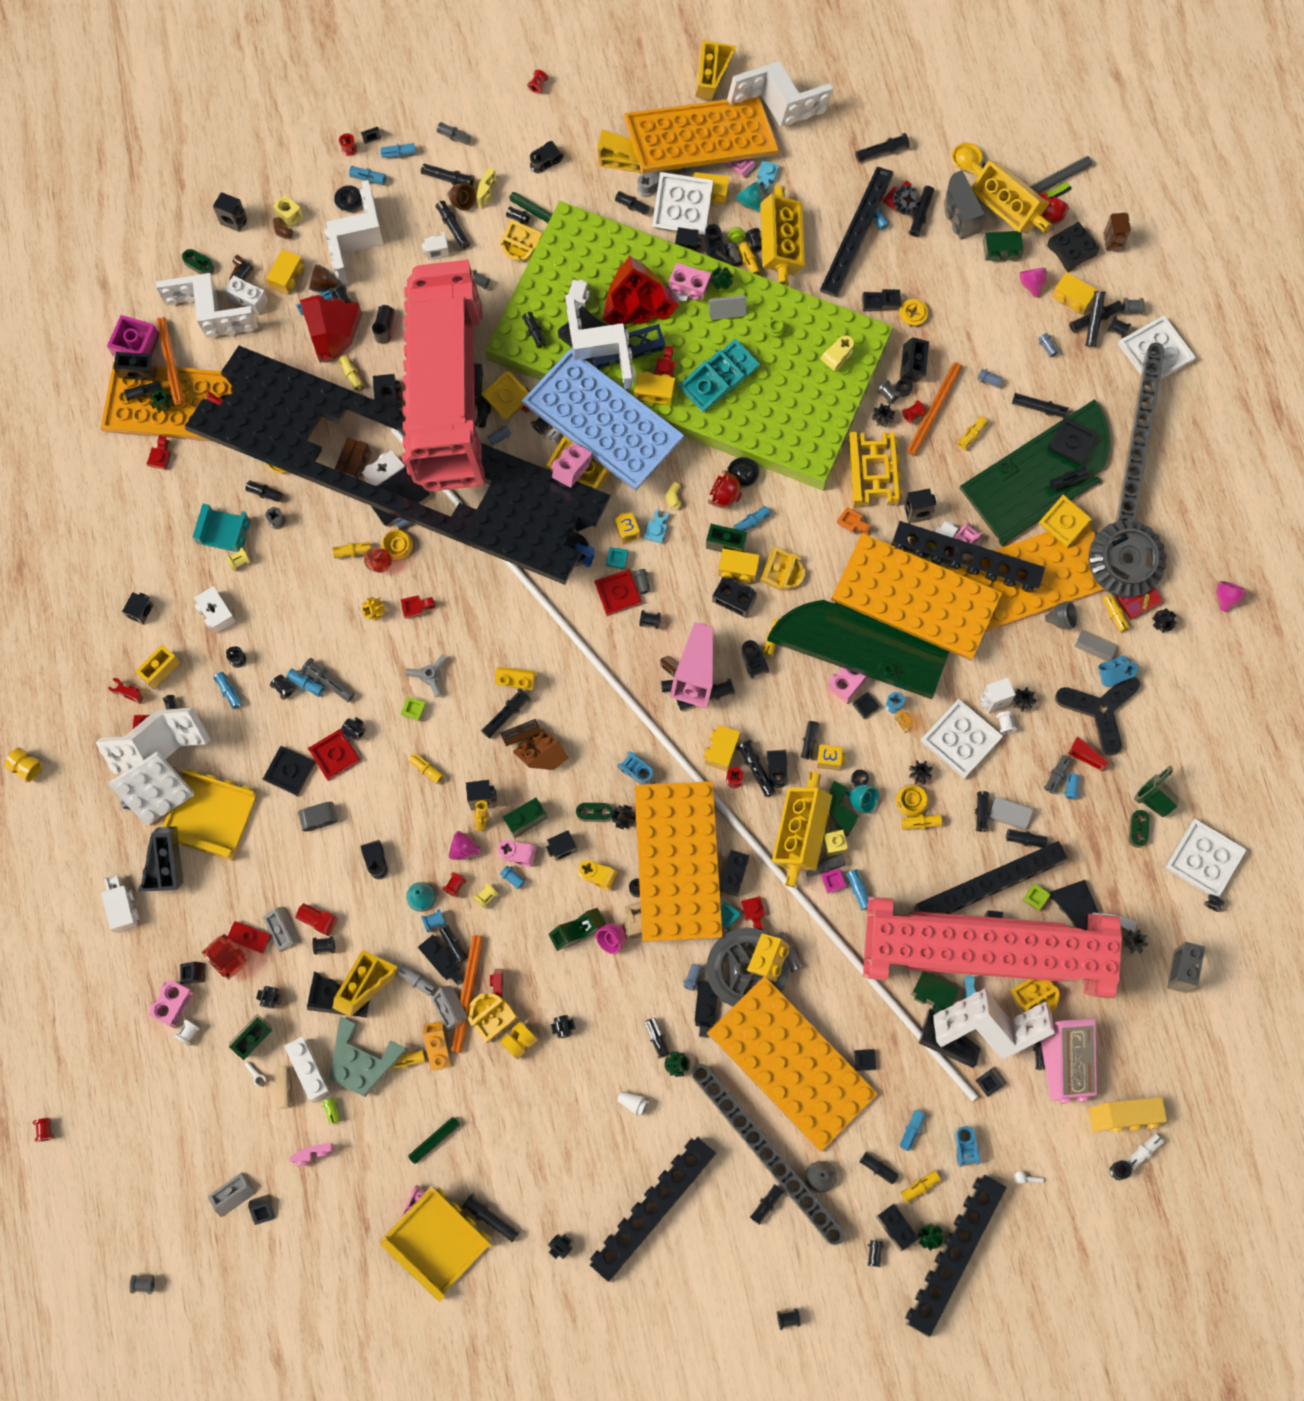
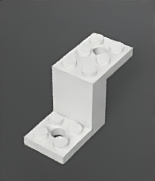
[727,61,833,127]
[324,180,384,286]
[156,273,259,338]
[565,294,635,389]
[95,707,211,774]
[933,989,1055,1060]

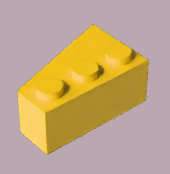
[695,40,737,100]
[597,129,641,173]
[333,950,398,1017]
[1088,1097,1167,1133]

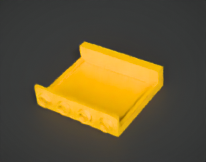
[158,768,258,861]
[379,1186,492,1303]

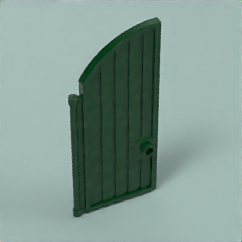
[959,399,1110,546]
[767,600,949,699]

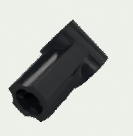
[372,305,395,344]

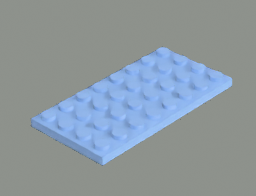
[522,348,684,491]

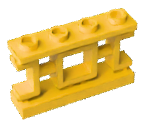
[848,431,902,508]

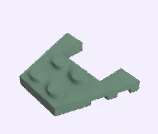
[329,1017,408,1097]

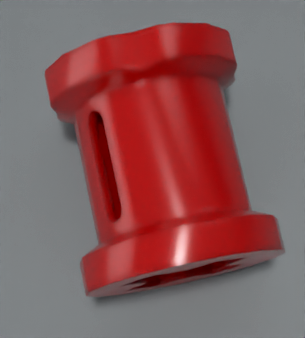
[527,70,548,94]
[339,133,357,156]
[902,400,926,424]
[726,767,743,789]
[442,872,467,898]
[32,1118,54,1142]

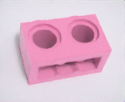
[669,263,711,301]
[551,443,592,487]
[828,667,868,704]
[149,979,194,1028]

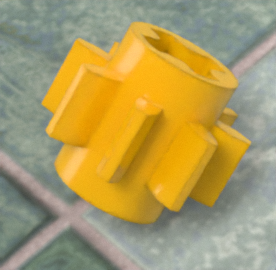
[362,597,385,621]

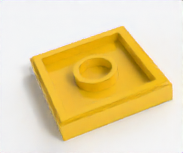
[481,370,529,422]
[1038,495,1092,548]

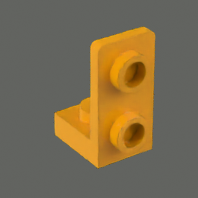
[423,1021,451,1071]

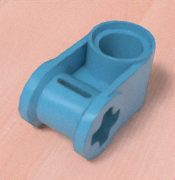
[1098,655,1138,687]
[617,751,654,785]
[954,1126,980,1167]

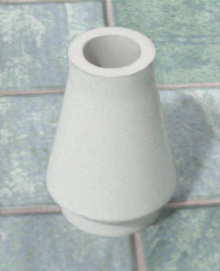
[617,1091,649,1116]

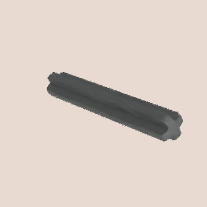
[1030,156,1092,194]

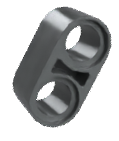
[298,802,338,832]

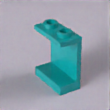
[192,503,250,552]

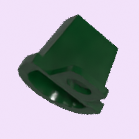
[1134,765,1178,817]

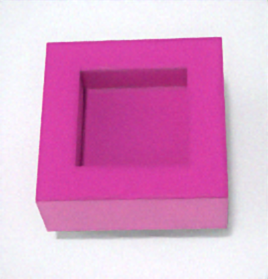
[821,868,846,894]

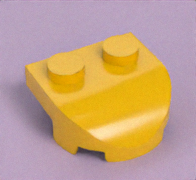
[500,219,543,261]
[760,546,805,591]
[1009,979,1060,1013]
[468,993,519,1043]

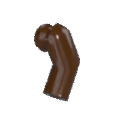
[273,217,294,239]

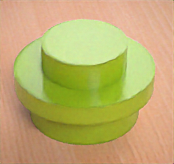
[728,227,746,244]
[766,319,785,337]

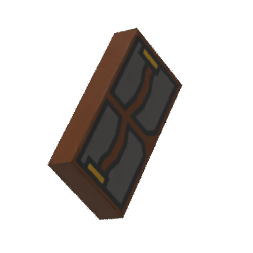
[500,719,541,746]

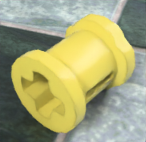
[226,548,250,571]
[473,883,499,909]

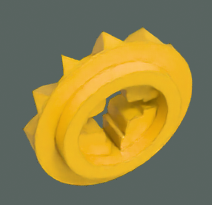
[899,299,928,327]

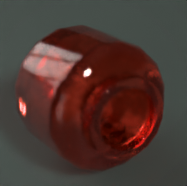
[364,547,392,573]

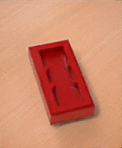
[226,921,271,954]

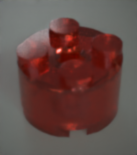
[201,934,247,981]

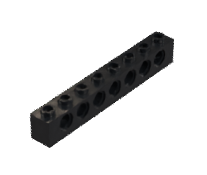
[891,521,1046,593]
[914,841,1068,914]
[589,1137,716,1282]
[905,1175,1007,1337]

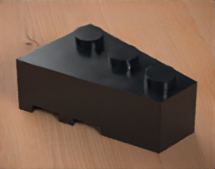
[138,826,184,892]

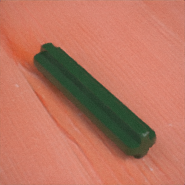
[509,192,552,223]
[408,1117,460,1164]

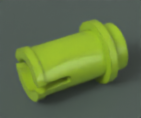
[321,1097,341,1125]

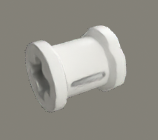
[996,711,1017,735]
[174,1020,200,1046]

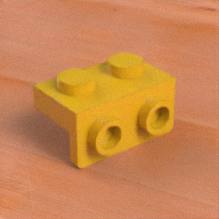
[495,666,537,690]
[747,934,790,982]

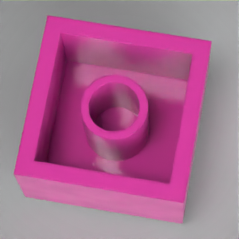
[107,315,159,357]

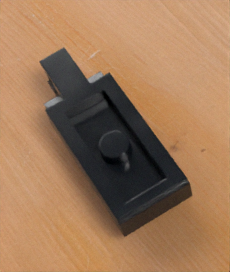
[418,934,463,985]
[694,981,717,1038]

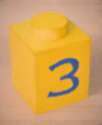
[615,512,640,544]
[817,745,846,771]

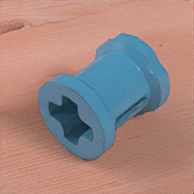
[886,692,905,714]
[421,909,446,933]

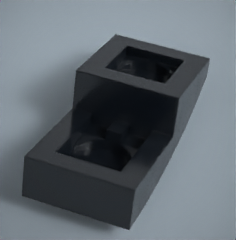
[862,289,901,312]

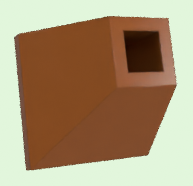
[513,729,569,770]

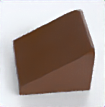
[660,656,679,677]

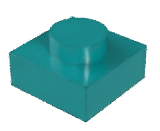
[606,547,628,570]
[721,902,741,930]

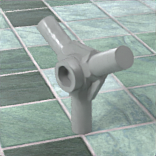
[406,654,448,698]

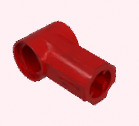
[295,903,338,936]

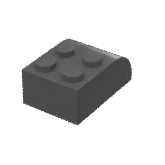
[944,170,985,240]

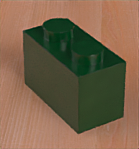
[983,231,1024,262]
[706,523,747,552]
[503,797,548,838]
[911,971,959,1012]
[229,1013,272,1060]

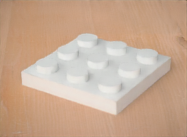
[652,172,714,235]
[1118,315,1196,386]
[920,699,1003,779]
[109,751,194,826]
[1164,818,1246,897]

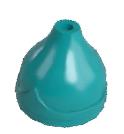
[735,182,763,212]
[846,784,879,814]
[406,882,436,912]

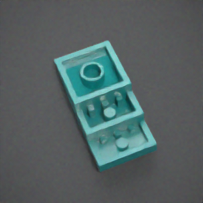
[679,338,761,412]

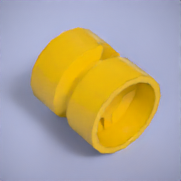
[4,747,43,783]
[499,1021,537,1060]

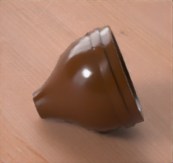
[448,183,476,210]
[309,264,338,292]

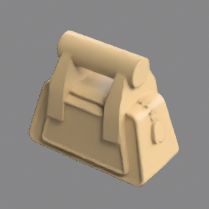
[624,902,642,940]

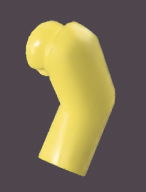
[666,482,681,509]

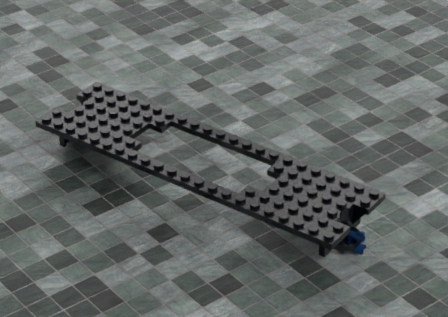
[185,345,611,585]

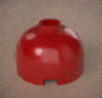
[1038,193,1070,225]
[708,470,742,508]

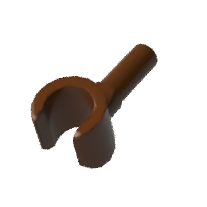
[229,255,244,280]

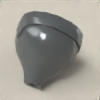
[1045,601,1077,630]
[805,1161,836,1193]

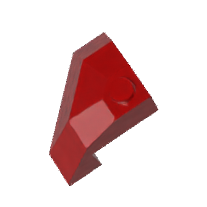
[602,256,679,325]
[300,295,362,363]

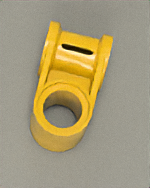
[579,860,618,891]

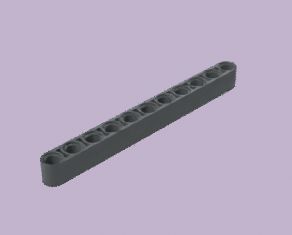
[1115,342,1165,537]
[692,1064,844,1245]

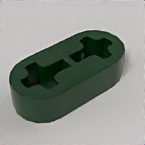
[182,249,214,274]
[576,803,613,822]
[1129,810,1150,848]

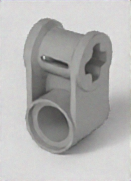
[637,171,667,197]

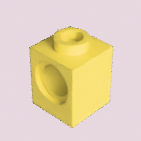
[273,194,303,228]
[823,830,848,858]

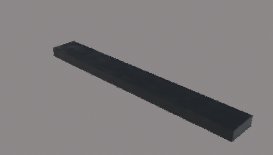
[820,166,894,298]

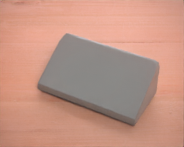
[709,295,746,320]
[1074,630,1117,661]
[988,797,1033,830]
[263,907,301,952]
[431,986,468,1032]
[208,1173,255,1217]

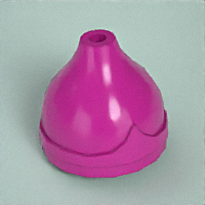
[1019,268,1047,296]
[1216,581,1247,612]
[449,830,480,860]
[596,923,626,954]

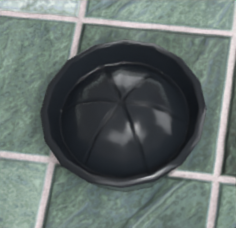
[727,457,760,488]

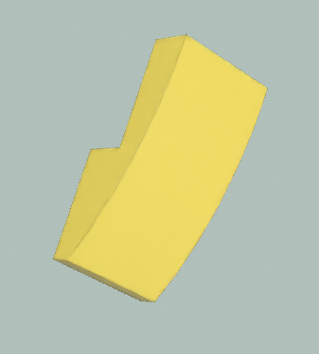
[477,167,497,208]

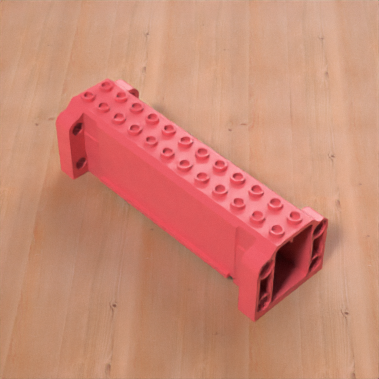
[402,259,485,491]
[863,897,1122,998]

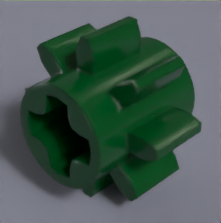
[710,267,734,290]
[149,389,173,413]
[664,1051,690,1077]
[917,1223,944,1251]

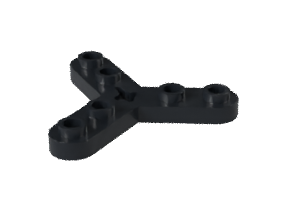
[1055,676,1140,756]

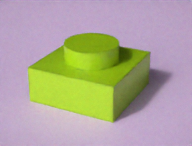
[401,696,426,722]
[1022,883,1051,912]

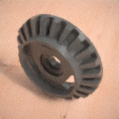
[1088,520,1167,598]
[706,928,789,1007]

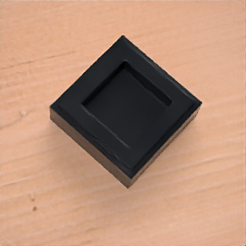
[852,692,879,719]
[854,1049,876,1071]

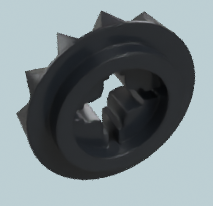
[334,185,362,213]
[893,185,920,215]

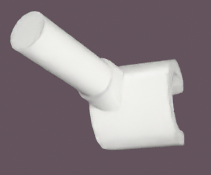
[245,1062,266,1087]
[1013,1171,1044,1184]

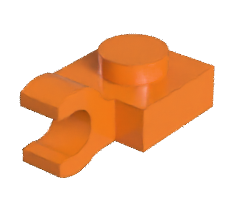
[837,507,871,535]

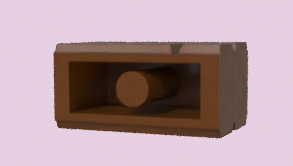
[1103,213,1131,252]
[335,437,371,479]

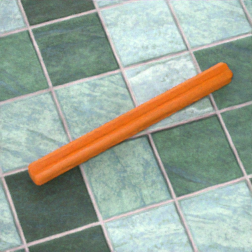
[156,317,184,405]
[907,362,962,456]
[451,935,483,1053]

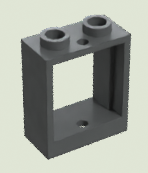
[1167,942,1205,993]

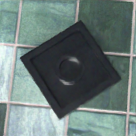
[1047,417,1098,466]
[263,746,315,797]

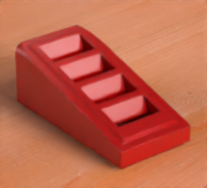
[1068,736,1108,771]

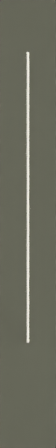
[390,428,978,1101]

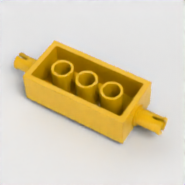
[968,160,1052,234]
[760,185,805,286]
[772,772,833,888]

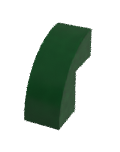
[829,781,859,837]
[548,908,606,951]

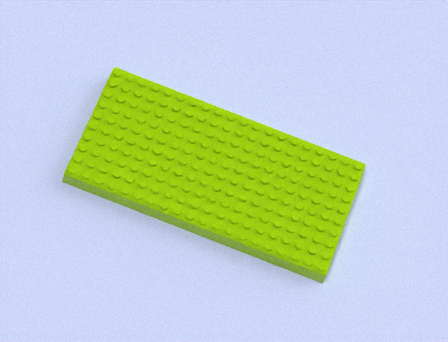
[485,200,893,491]

